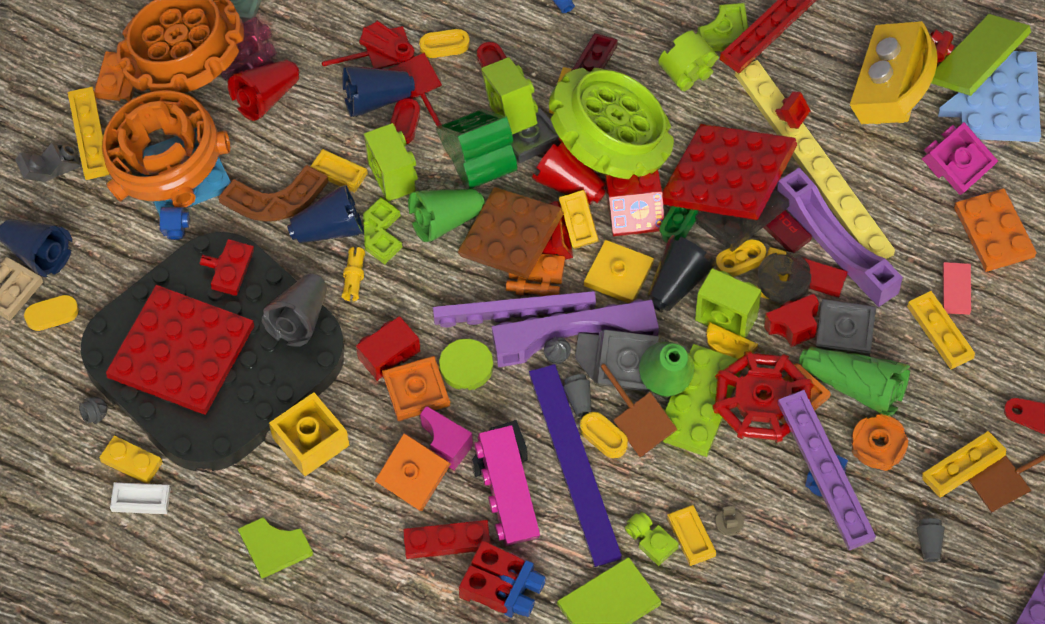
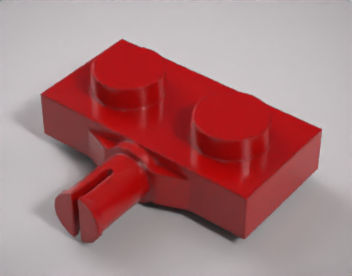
[200,239,254,296]

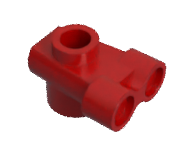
[930,29,955,64]

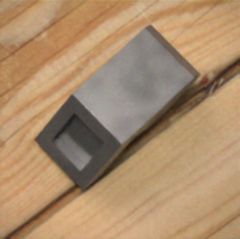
[15,142,82,182]

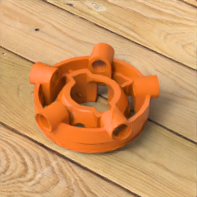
[102,90,231,208]

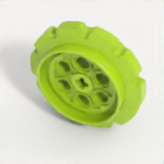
[549,68,674,179]

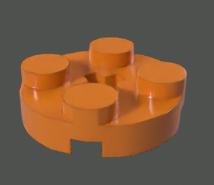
[851,414,908,471]

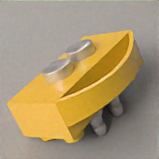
[850,21,937,124]

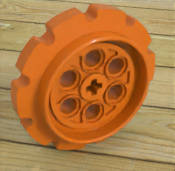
[117,0,244,93]

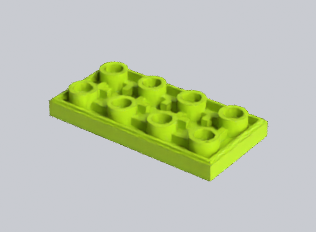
[931,14,1031,96]

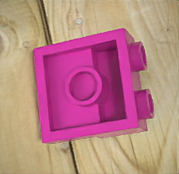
[922,122,998,195]

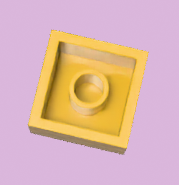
[269,392,350,477]

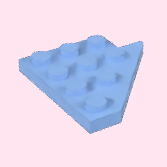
[938,51,1041,142]

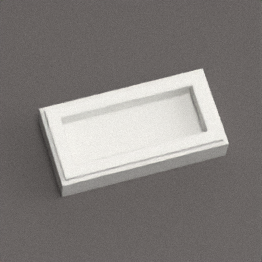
[110,482,171,514]

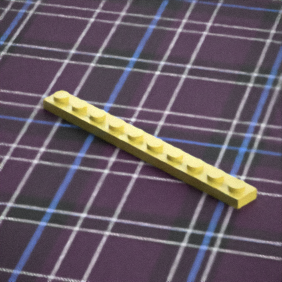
[735,60,895,259]

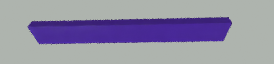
[529,364,622,567]

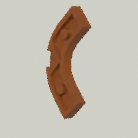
[218,165,329,221]

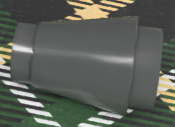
[563,374,592,417]
[916,518,945,562]

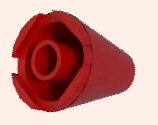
[228,59,300,121]
[532,138,607,205]

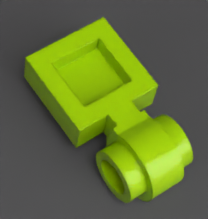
[625,512,679,566]

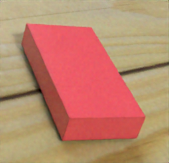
[943,262,971,315]

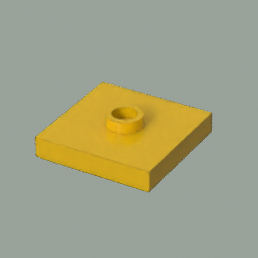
[584,240,654,303]

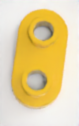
[715,239,766,277]

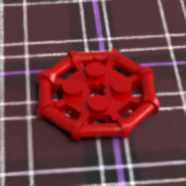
[712,351,814,443]

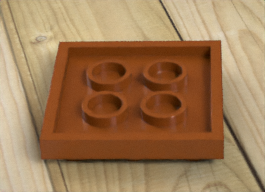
[458,187,564,279]

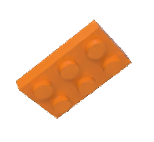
[954,188,1036,272]

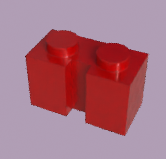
[356,316,421,381]

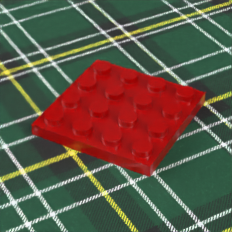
[662,124,797,220]
[106,285,254,415]

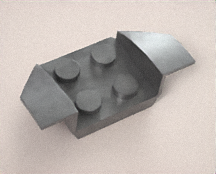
[575,330,686,392]

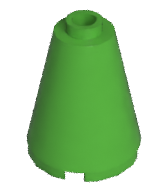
[408,189,485,242]
[639,342,694,397]

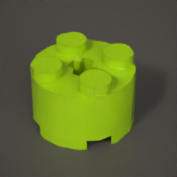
[658,30,719,92]

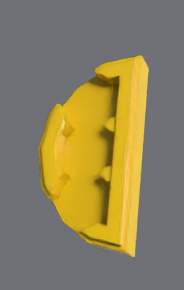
[706,322,758,359]

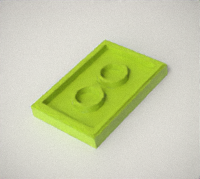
[557,557,661,624]

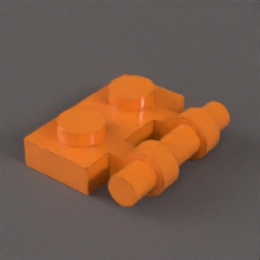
[506,254,565,296]

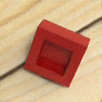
[775,91,811,129]

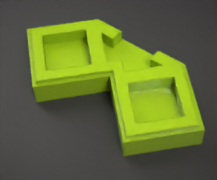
[363,197,403,265]

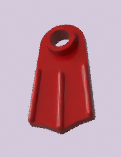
[359,20,414,62]
[1004,398,1045,435]

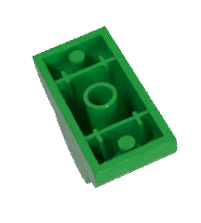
[436,109,517,189]

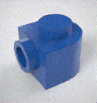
[160,207,190,240]

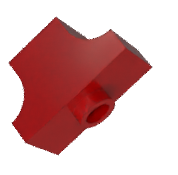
[764,294,819,347]

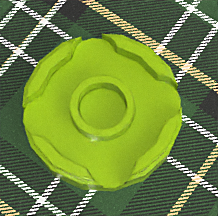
[439,338,493,390]

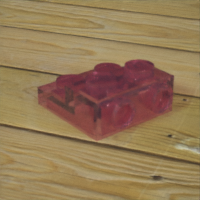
[220,17,277,81]

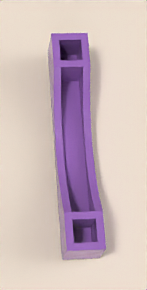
[776,168,903,307]
[492,300,659,367]

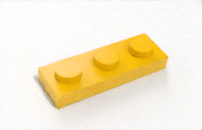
[907,291,975,370]
[922,431,1006,498]

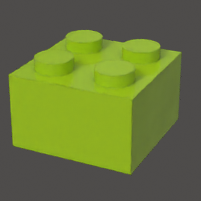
[481,57,539,134]
[364,123,418,202]
[695,268,761,338]

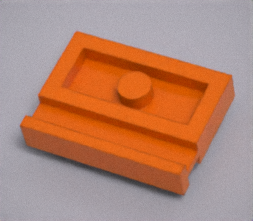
[94,51,135,102]

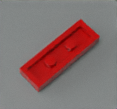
[403,520,490,559]

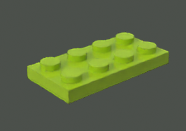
[662,344,742,457]

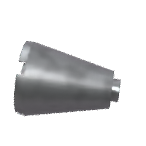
[262,274,327,346]

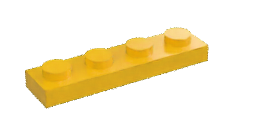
[67,86,110,180]

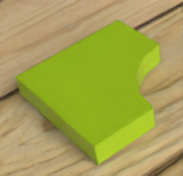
[697,3,748,51]
[238,517,313,579]

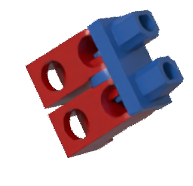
[459,540,546,618]

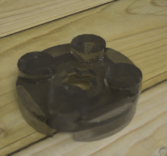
[757,252,811,305]

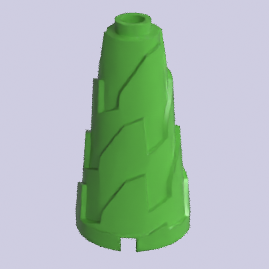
[799,347,910,417]

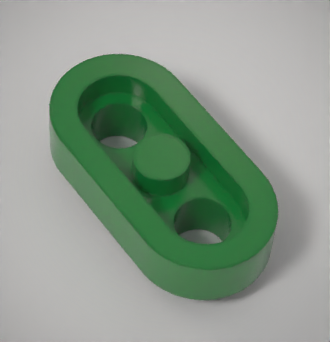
[660,206,699,243]

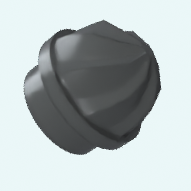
[544,336,571,364]
[79,397,107,424]

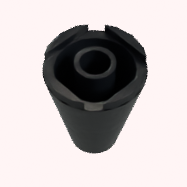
[647,235,716,312]

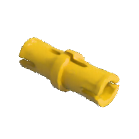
[342,247,365,301]

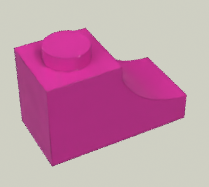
[420,406,473,471]

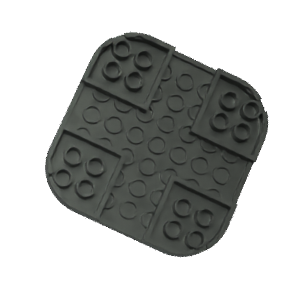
[81,232,345,471]

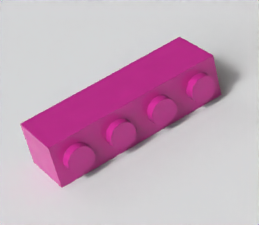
[474,426,540,547]

